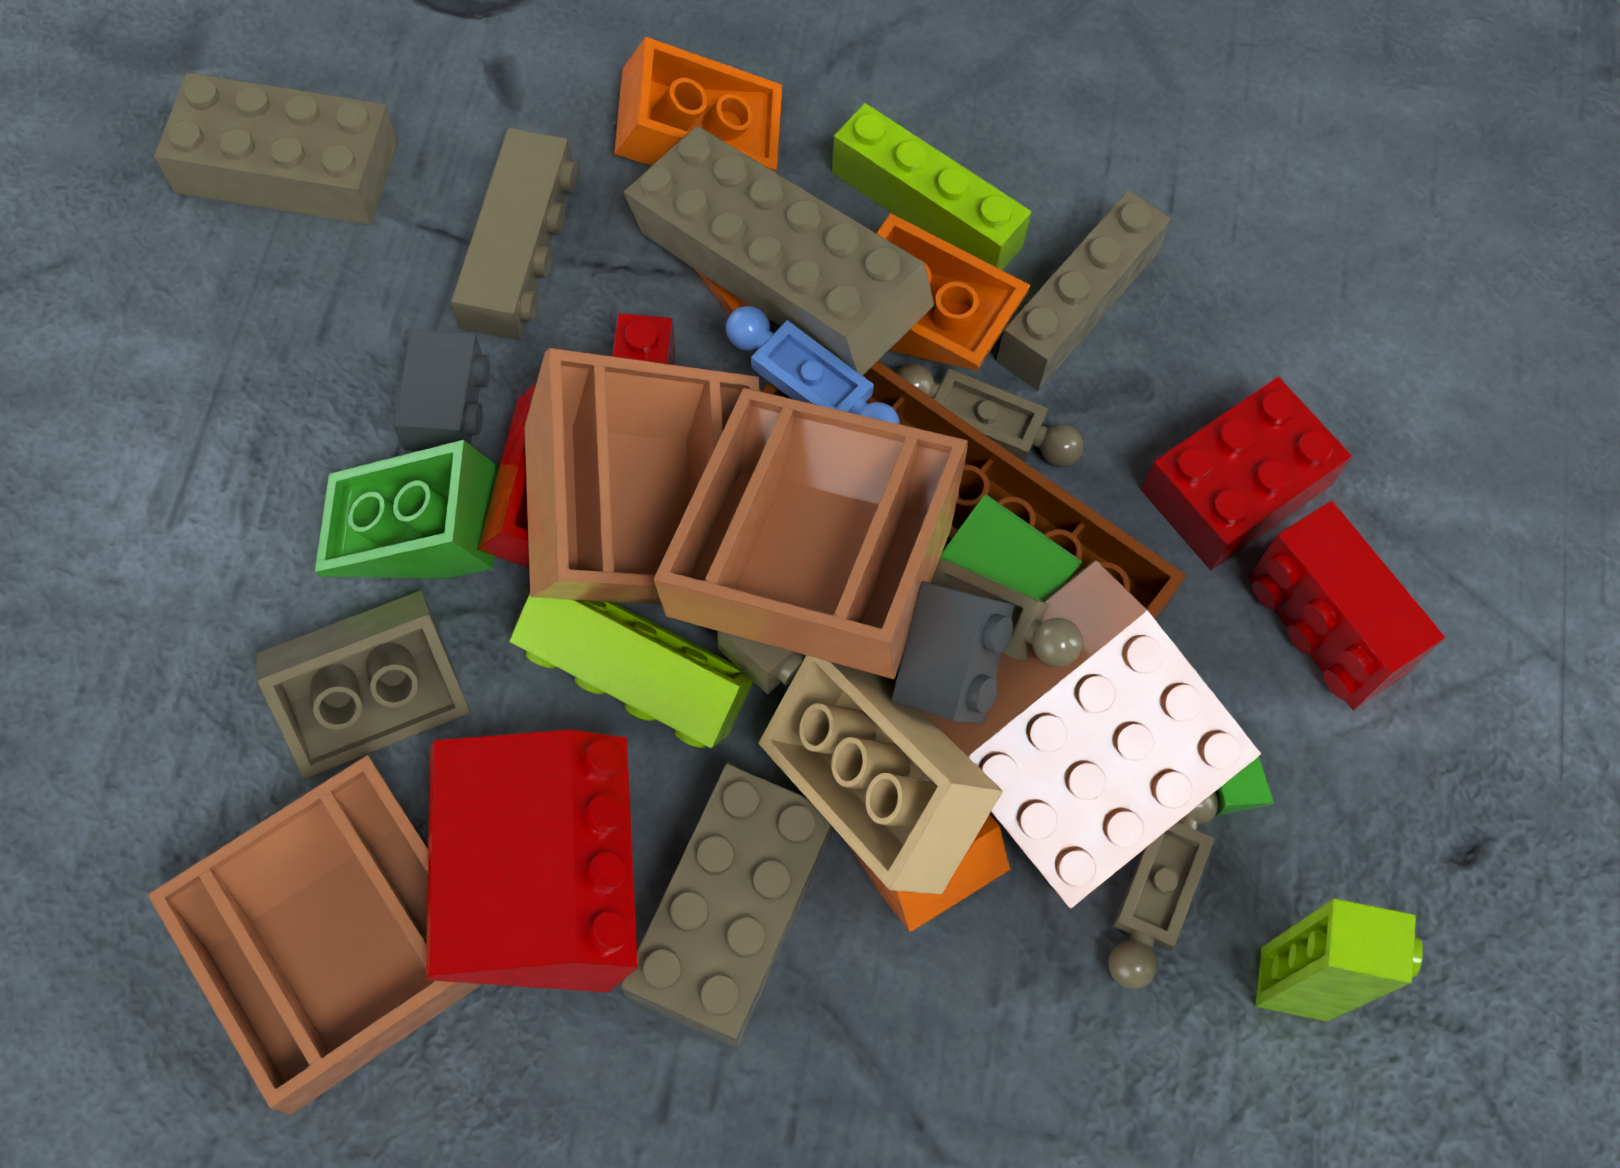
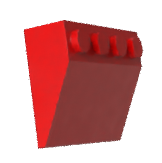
[426,730,638,993]

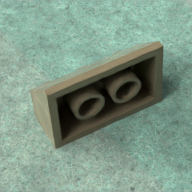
[256,590,470,779]

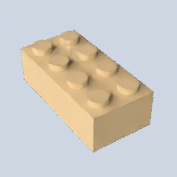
[758,655,1003,895]

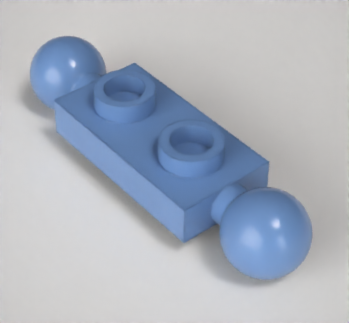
[726,306,900,424]

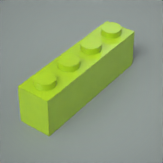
[832,103,1032,270]
[509,594,753,749]
[1255,898,1423,1022]

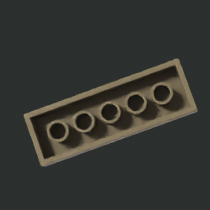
[623,125,935,376]

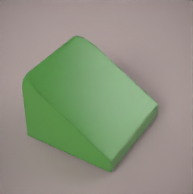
[1215,756,1274,816]

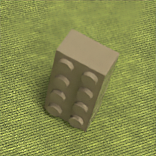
[154,72,398,225]
[621,763,834,1049]

